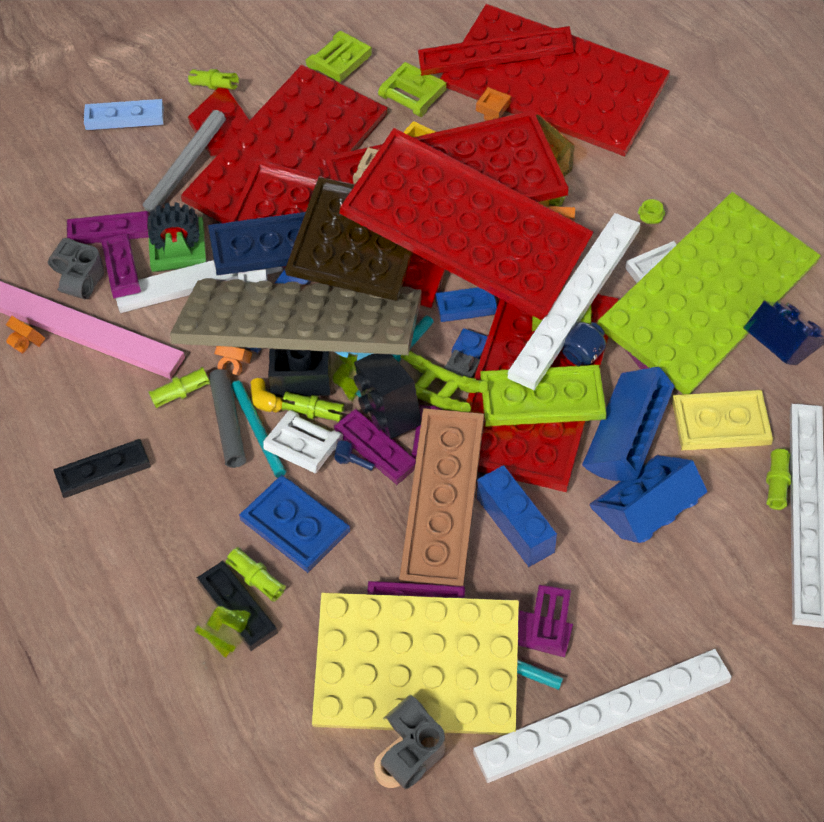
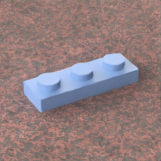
[84,99,164,130]

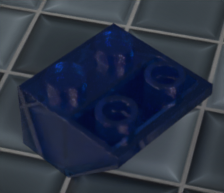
[743,300,824,365]

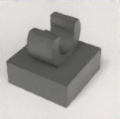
[444,350,480,378]

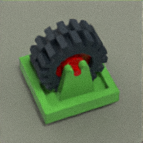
[148,202,207,272]

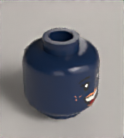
[562,322,606,366]

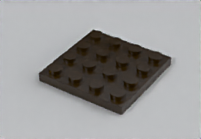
[285,177,413,301]

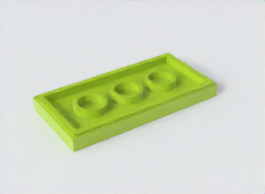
[480,365,606,426]

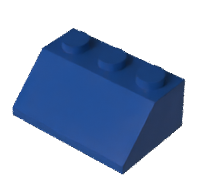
[589,455,708,543]

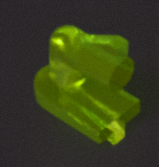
[333,353,358,402]
[194,606,251,658]

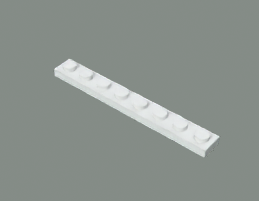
[508,213,640,390]
[790,404,824,628]
[473,649,731,783]

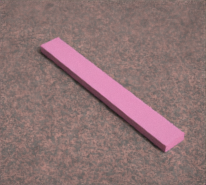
[0,281,185,379]

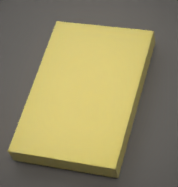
[672,390,773,451]

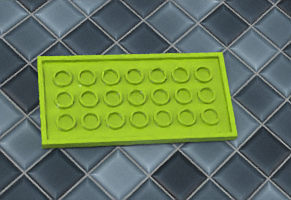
[597,192,821,395]

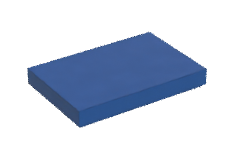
[239,475,350,573]

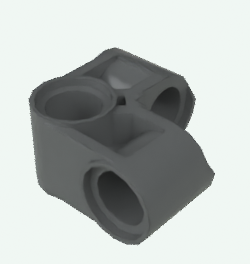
[48,238,105,300]
[381,695,446,789]

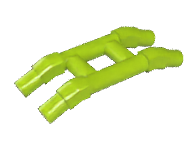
[401,350,488,412]

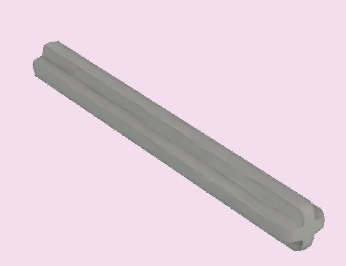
[143,110,226,213]

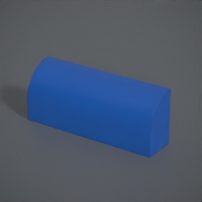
[582,366,675,481]

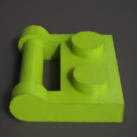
[305,31,372,82]
[378,62,446,117]

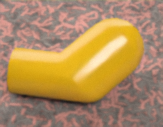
[250,378,283,413]

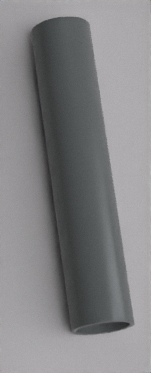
[209,369,246,468]

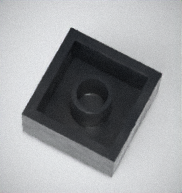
[268,349,331,397]
[353,353,421,439]

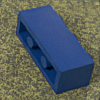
[477,465,557,567]

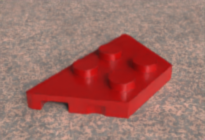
[188,88,250,156]

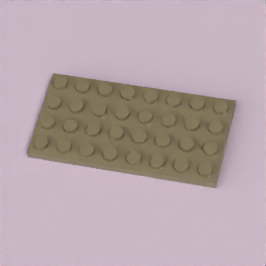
[170,278,421,355]

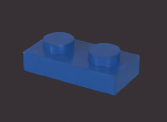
[436,287,497,322]

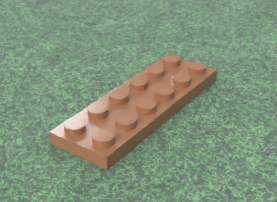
[399,408,484,586]

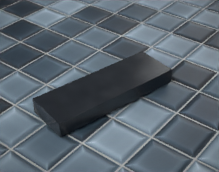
[53,439,151,498]
[196,561,278,651]

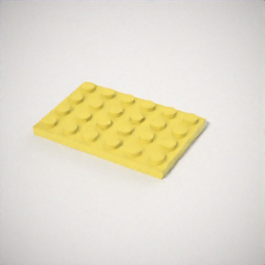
[312,593,519,735]

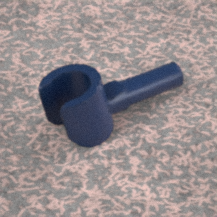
[334,440,375,471]

